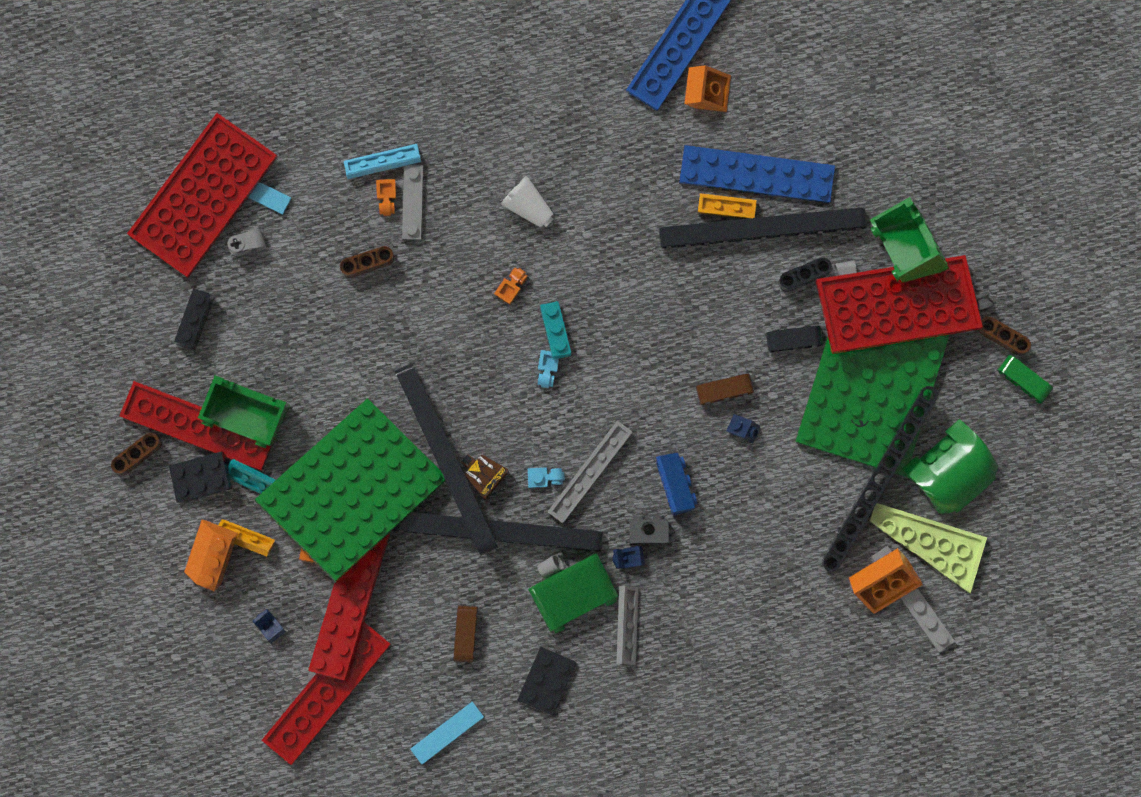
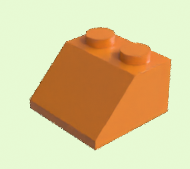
[685,65,731,112]

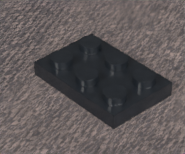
[169,451,232,503]
[517,646,576,716]

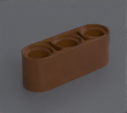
[340,246,394,278]
[979,317,1031,356]
[696,374,754,405]
[111,433,162,475]
[453,605,478,663]

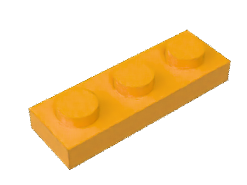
[698,193,757,219]
[219,519,275,557]

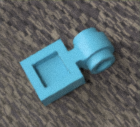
[538,350,559,388]
[528,467,565,488]

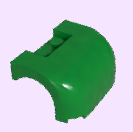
[902,419,998,515]

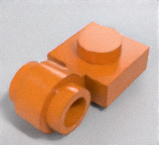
[376,179,396,216]
[494,267,528,305]

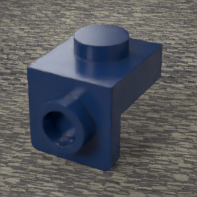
[726,414,760,444]
[613,546,645,569]
[252,609,286,644]

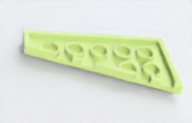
[869,503,987,593]

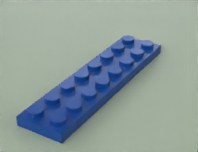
[626,0,731,111]
[679,145,835,203]

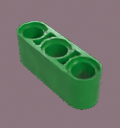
[997,355,1053,404]

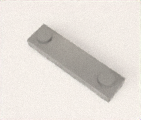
[402,165,423,240]
[616,586,638,665]

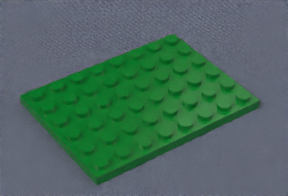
[795,335,949,477]
[255,398,445,583]

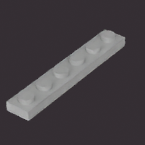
[547,421,633,524]
[871,546,955,653]

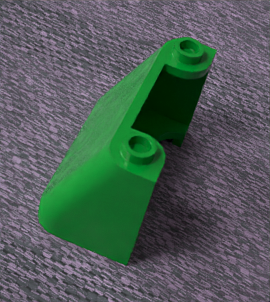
[870,197,949,283]
[198,375,290,448]
[528,553,619,634]

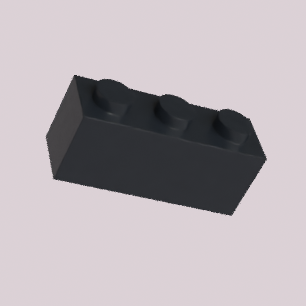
[174,288,214,351]

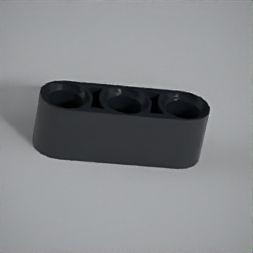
[778,257,832,292]
[766,326,823,353]

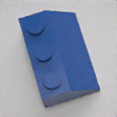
[656,453,697,516]

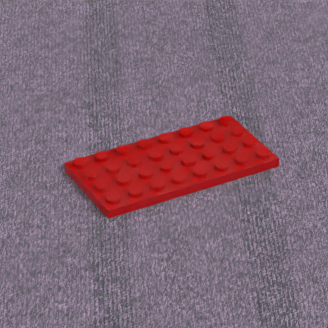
[127,113,278,278]
[816,255,983,354]

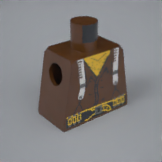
[461,454,509,500]

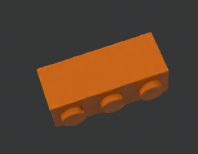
[184,519,238,591]
[849,548,923,614]

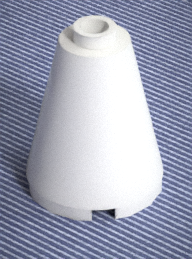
[501,176,553,228]

